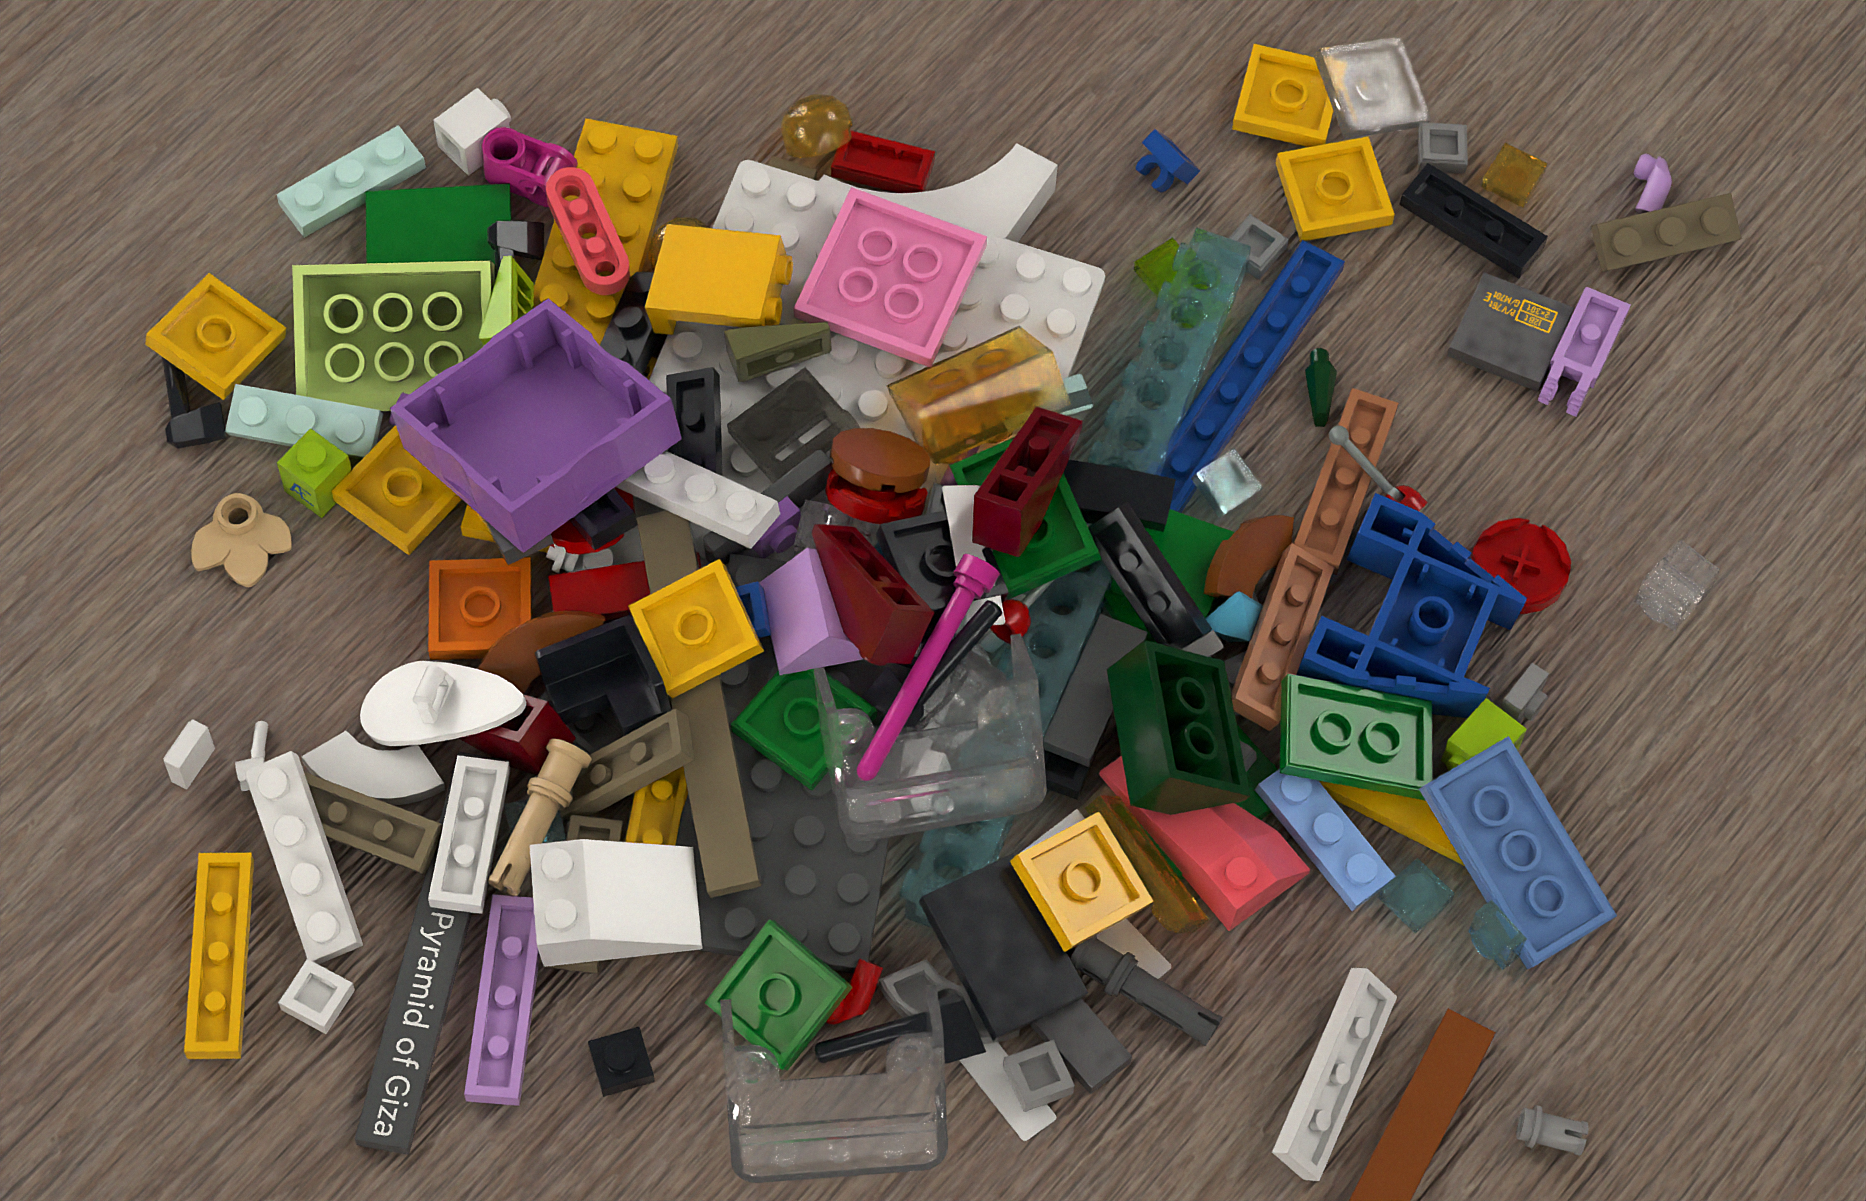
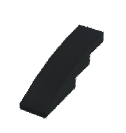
[973,453,1176,532]

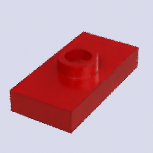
[831,129,935,193]

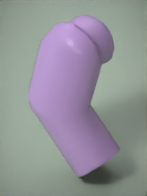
[1634,154,1672,214]

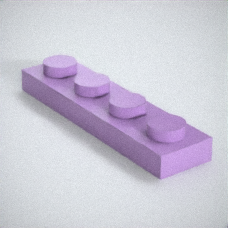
[464,894,540,1106]

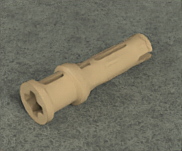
[487,739,592,896]

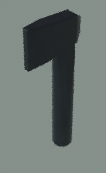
[487,221,544,280]
[158,318,226,449]
[861,600,1002,729]
[814,994,986,1064]

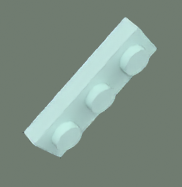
[276,125,426,238]
[225,384,383,459]

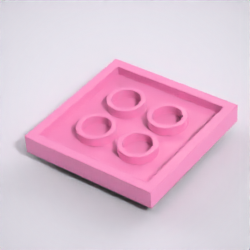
[793,187,987,368]

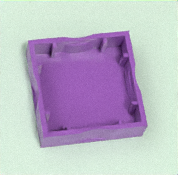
[390,298,682,553]

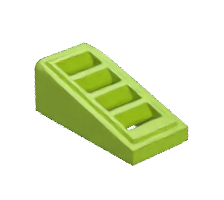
[479,256,534,345]

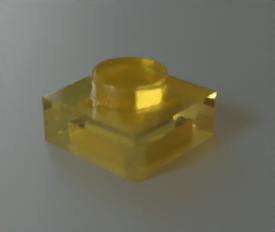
[1481,143,1548,208]

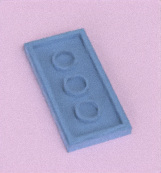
[1419,736,1617,969]

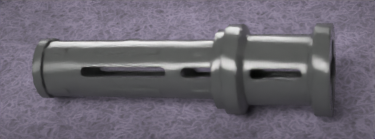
[1070,935,1223,1046]

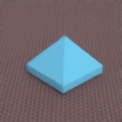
[1206,591,1263,642]

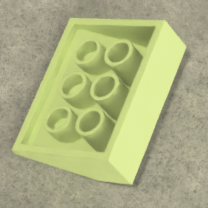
[292,261,495,411]

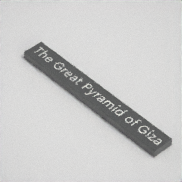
[355,751,510,1155]

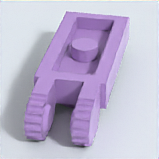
[1538,287,1631,417]

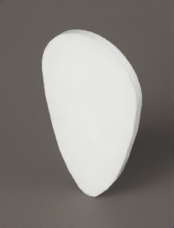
[360,661,526,746]

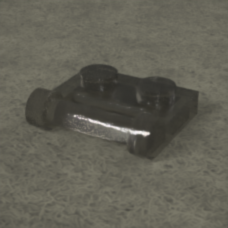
[727,367,860,483]

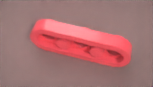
[546,167,630,295]

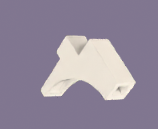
[819,143,1058,242]

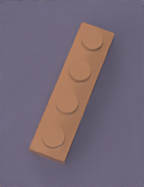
[1294,388,1399,575]
[1231,543,1334,731]

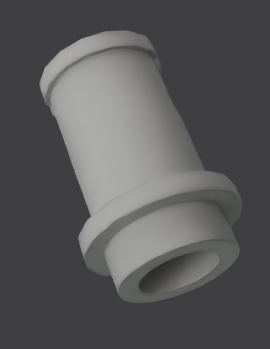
[1516,1105,1588,1156]

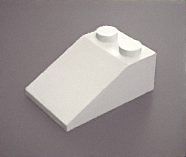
[530,839,702,967]

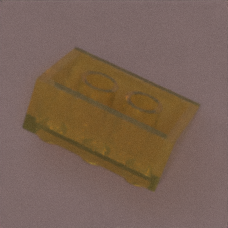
[886,326,1071,465]

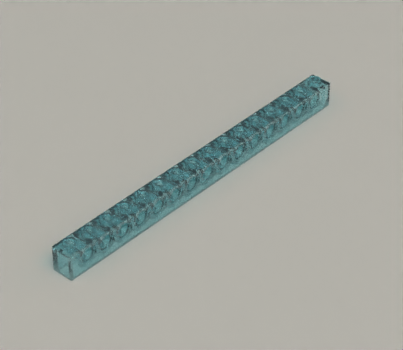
[900,227,1251,929]

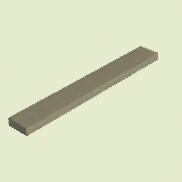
[636,510,762,898]

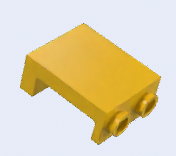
[645,224,793,335]

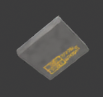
[1447,272,1574,392]

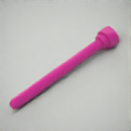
[857,554,1000,781]

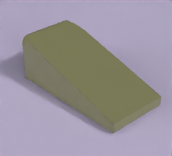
[724,322,832,382]

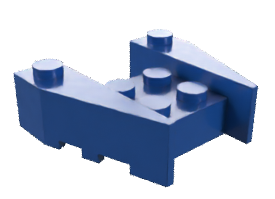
[1296,493,1527,718]

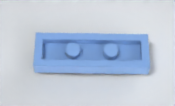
[1255,769,1396,911]

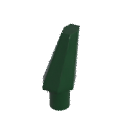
[1305,348,1337,427]

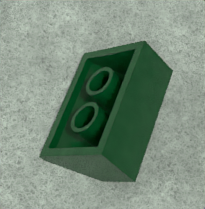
[1107,640,1250,815]

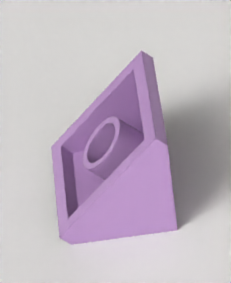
[759,547,863,675]

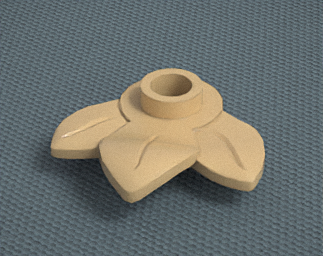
[191,493,292,587]

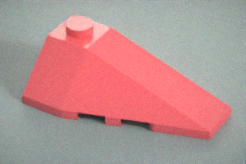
[1099,756,1310,931]

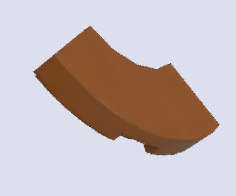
[1204,515,1294,601]
[478,610,605,694]

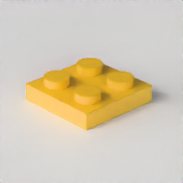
[1232,44,1345,147]
[1275,136,1395,242]
[145,273,287,400]
[331,425,462,555]
[628,559,764,699]
[1010,812,1154,952]

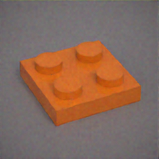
[428,557,532,660]

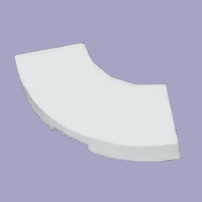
[301,731,445,806]

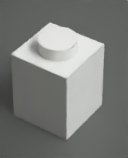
[433,88,511,176]

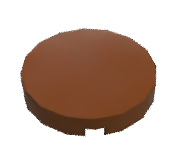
[830,428,930,493]

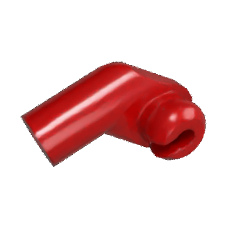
[826,958,884,1025]

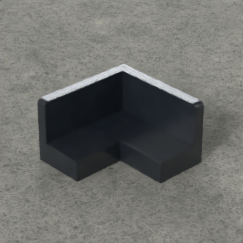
[535,615,671,736]

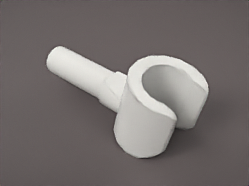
[235,721,268,791]

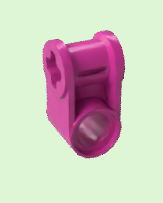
[482,127,578,207]

